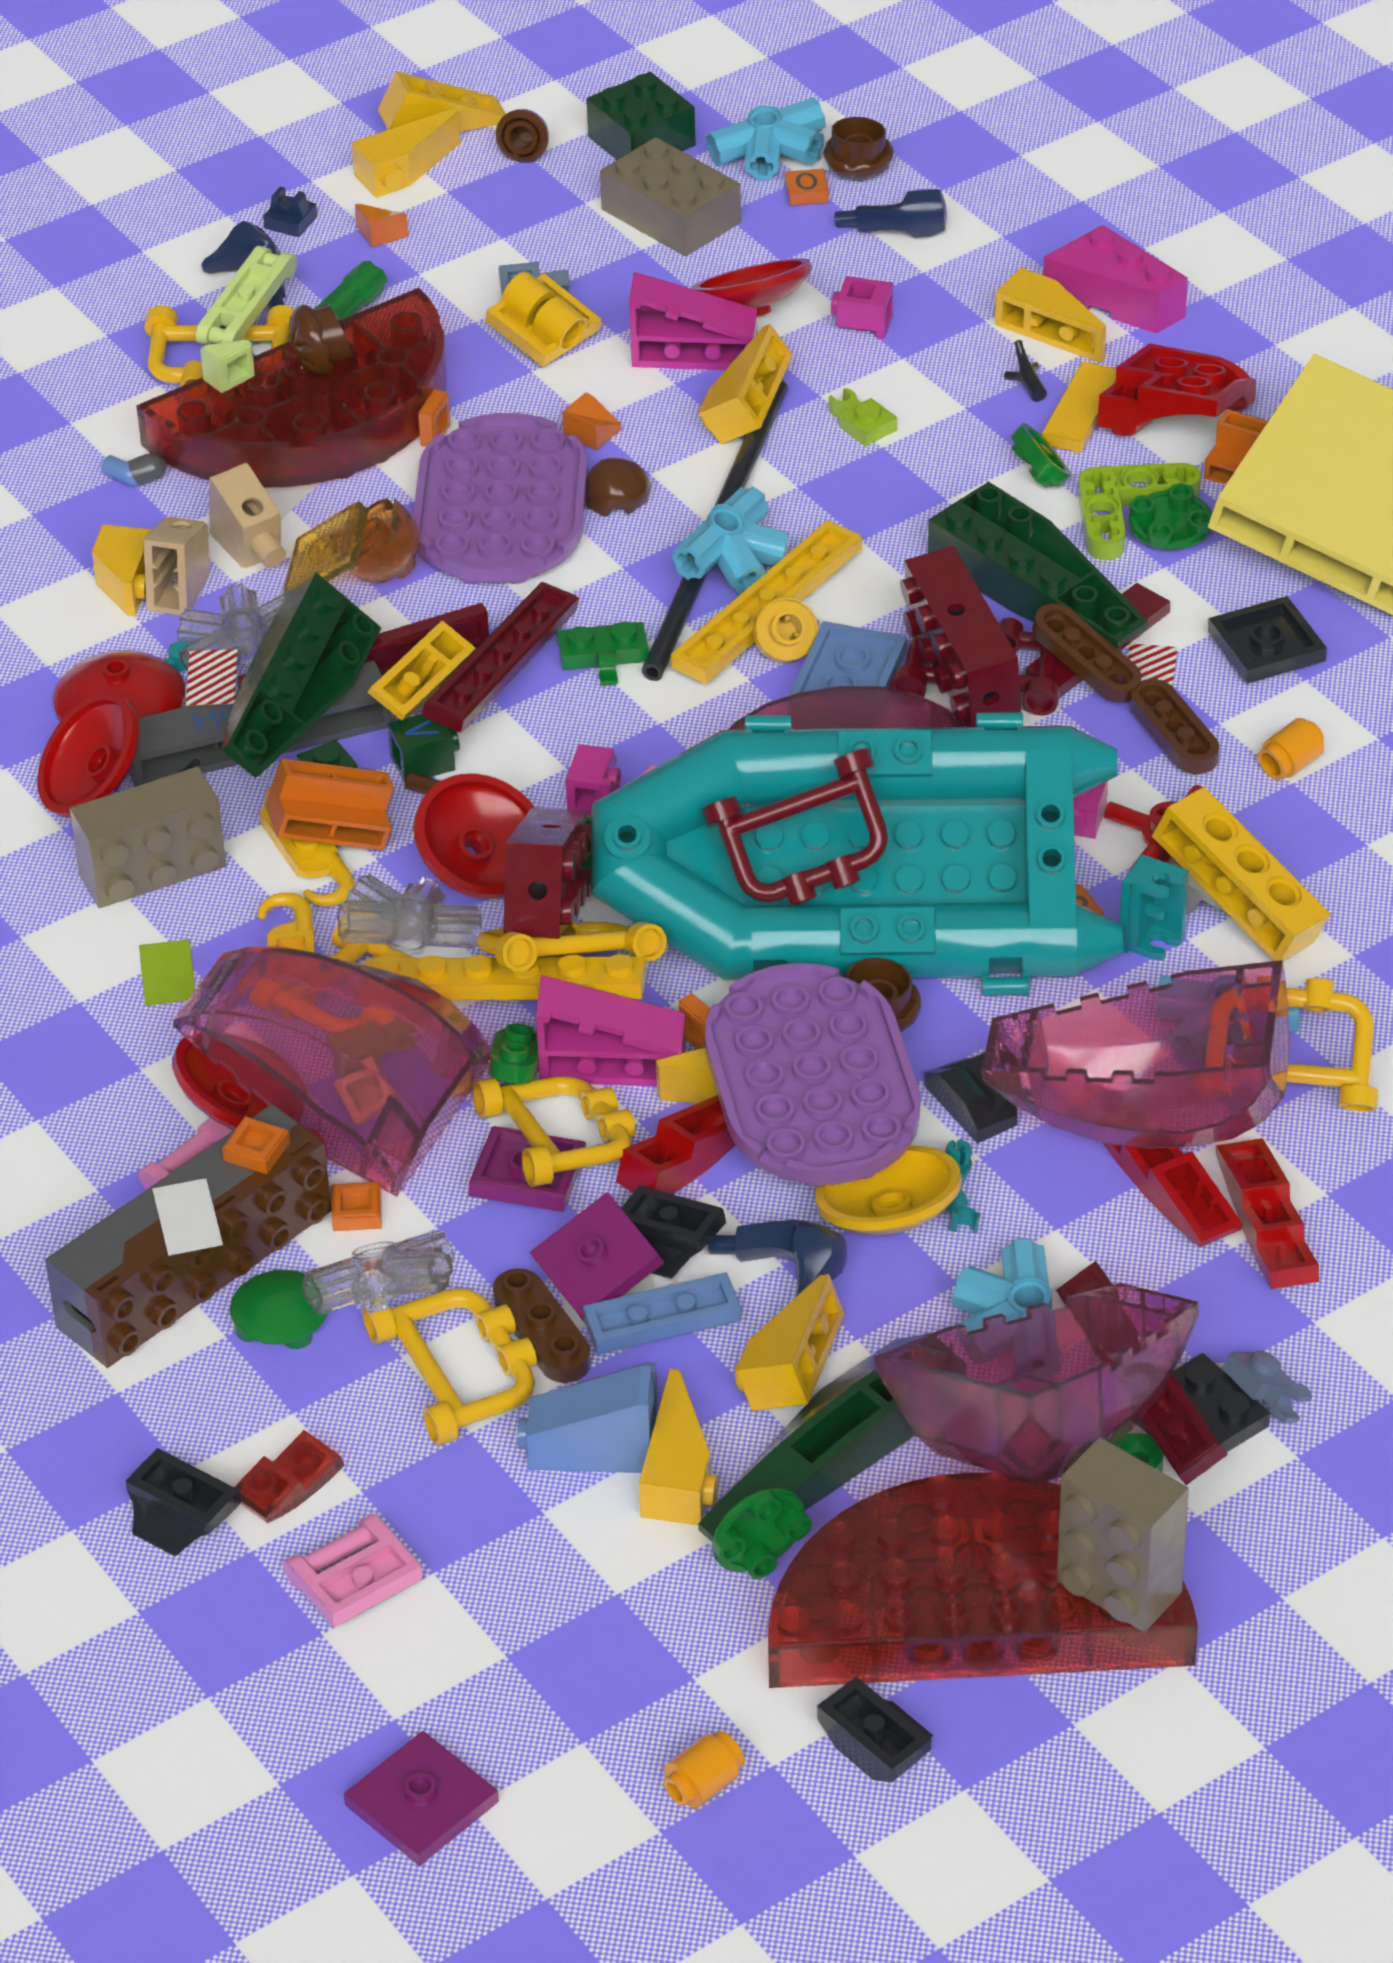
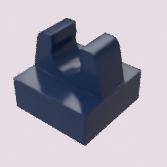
[263,186,318,237]

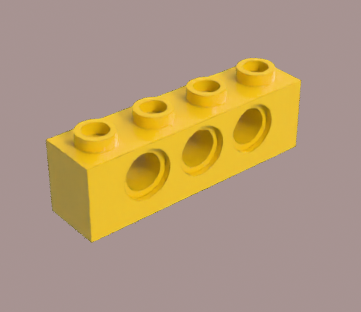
[1152,787,1331,964]

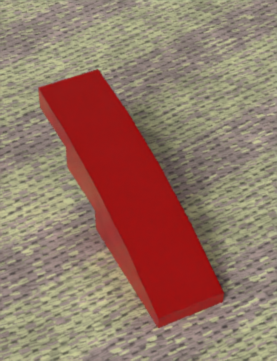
[1092,1102,1243,1247]
[1216,1138,1319,1289]

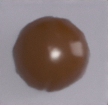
[586,457,651,517]

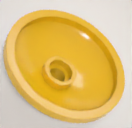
[815,1146,962,1235]

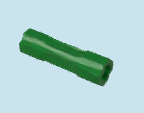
[295,261,388,346]

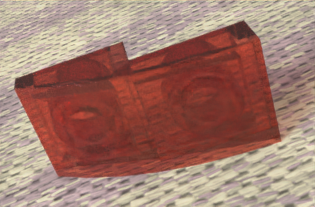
[235,1430,345,1524]

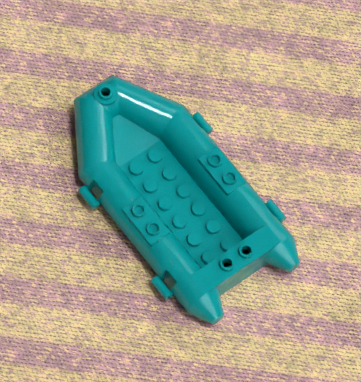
[591,712,1123,996]

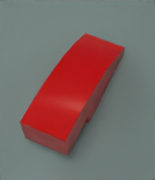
[616,1095,735,1194]

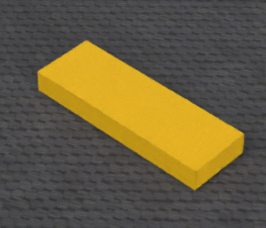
[1042,361,1116,453]

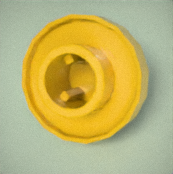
[752,597,819,663]

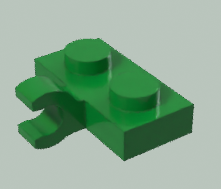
[557,622,649,686]

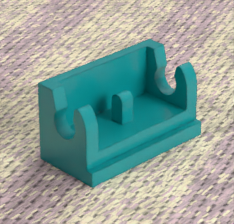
[1119,855,1189,960]

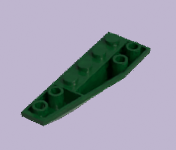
[928,481,1148,648]
[221,572,382,778]
[698,1333,964,1542]

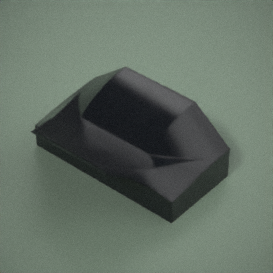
[925,1046,1026,1144]
[621,1185,726,1279]
[125,1448,241,1557]
[817,1676,933,1783]

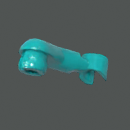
[945,1140,981,1233]

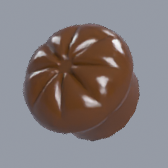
[823,117,894,180]
[289,304,353,376]
[846,958,921,1032]

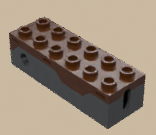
[45,1104,332,1369]

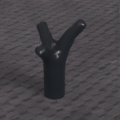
[1004,340,1047,402]

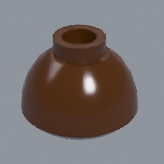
[495,109,549,163]

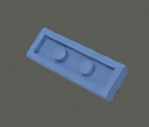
[583,1272,742,1355]

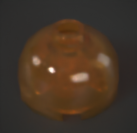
[335,498,421,584]

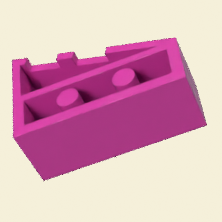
[1043,225,1188,334]
[629,272,758,370]
[536,975,686,1086]

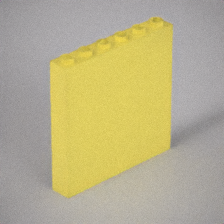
[1208,353,1393,615]

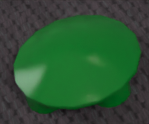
[1128,483,1212,550]
[230,1270,329,1349]
[712,1488,812,1579]

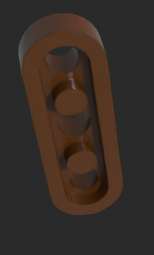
[1032,604,1142,702]
[1130,679,1219,775]
[493,1268,591,1383]

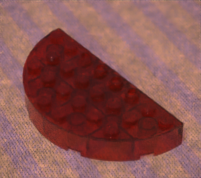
[136,287,447,488]
[768,1472,1198,1688]

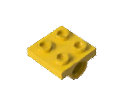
[485,271,601,367]

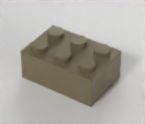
[600,137,741,257]
[70,766,226,909]
[1057,1437,1189,1633]

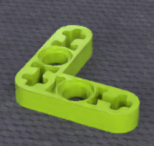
[1078,463,1201,560]

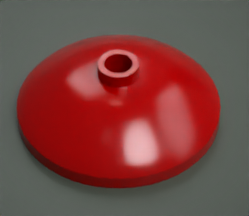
[692,258,812,316]
[53,650,186,722]
[37,692,140,817]
[413,773,535,899]
[172,1030,308,1129]

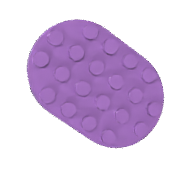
[413,413,588,584]
[705,963,921,1187]

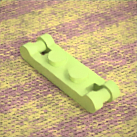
[196,246,297,345]

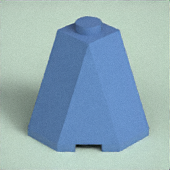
[517,1362,657,1473]

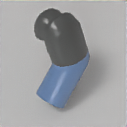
[101,453,166,487]

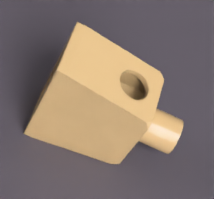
[209,462,286,568]
[143,517,210,617]

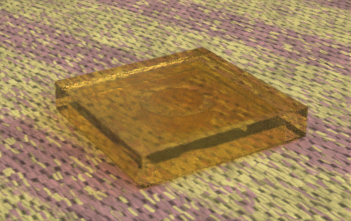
[283,501,369,595]

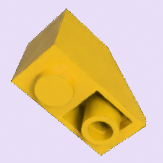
[92,525,152,616]

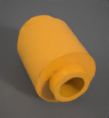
[1258,718,1324,780]
[664,1731,745,1809]

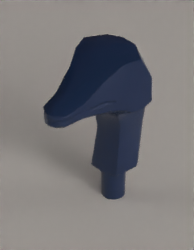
[834,189,947,238]
[201,220,286,310]
[708,1220,847,1297]

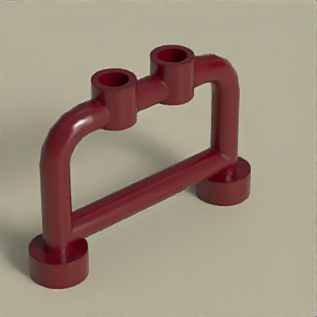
[891,618,1060,716]
[702,748,888,906]

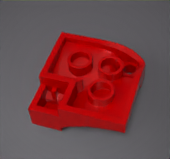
[1097,343,1257,436]

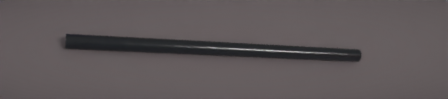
[642,380,788,681]

